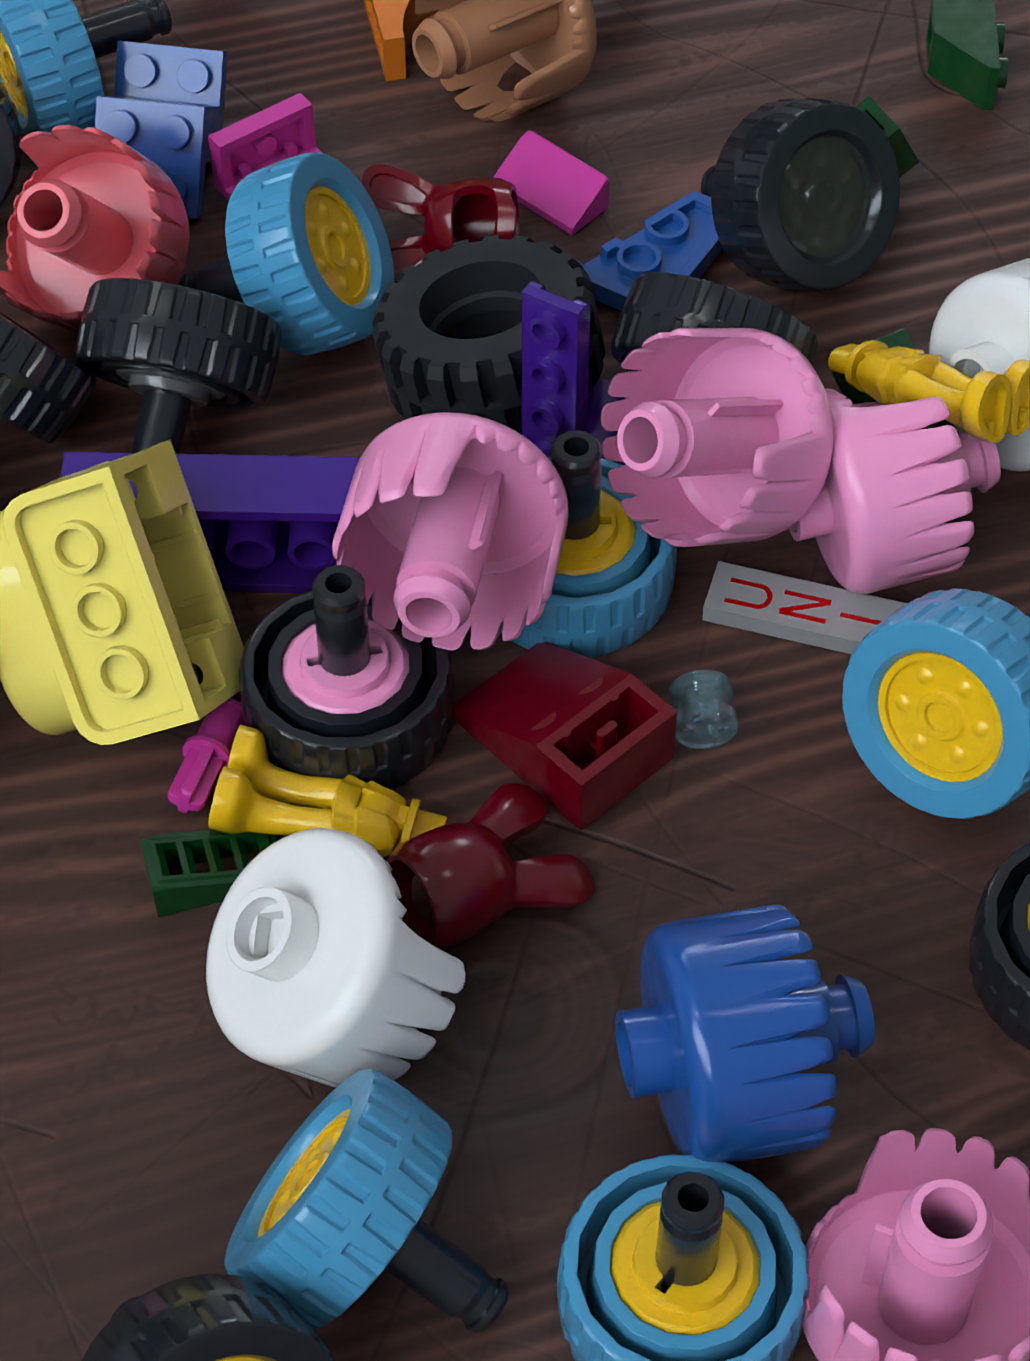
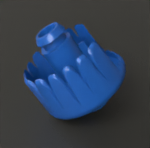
[615,904,875,1164]

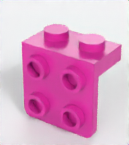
[208,93,322,201]

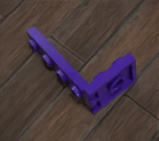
[521,281,626,465]

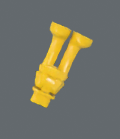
[828,340,1030,443]
[208,725,447,857]

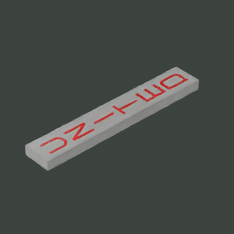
[702,561,908,654]

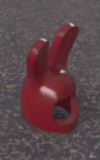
[359,164,519,283]
[387,783,594,949]

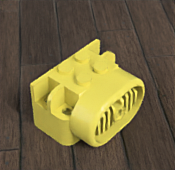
[0,440,244,745]

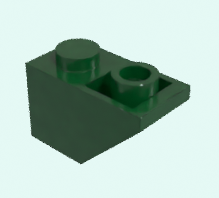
[925,0,1008,110]

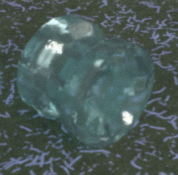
[669,669,738,749]

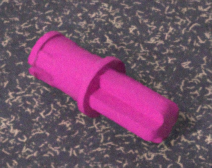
[167,698,245,814]

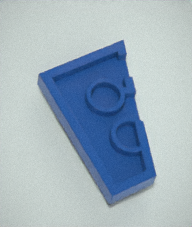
[577,191,723,311]

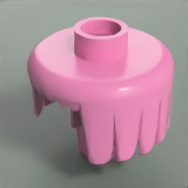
[601,328,834,547]
[788,388,1001,594]
[332,412,569,651]
[802,1128,1030,1361]

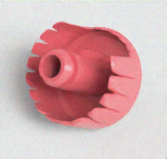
[0,125,190,333]

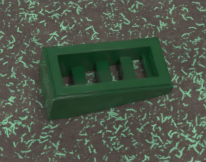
[139,829,277,917]

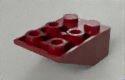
[453,642,677,831]

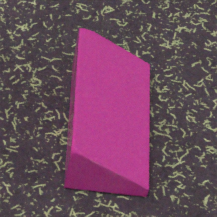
[493,130,609,236]

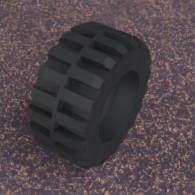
[372,235,606,434]

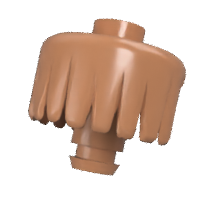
[412,0,597,123]

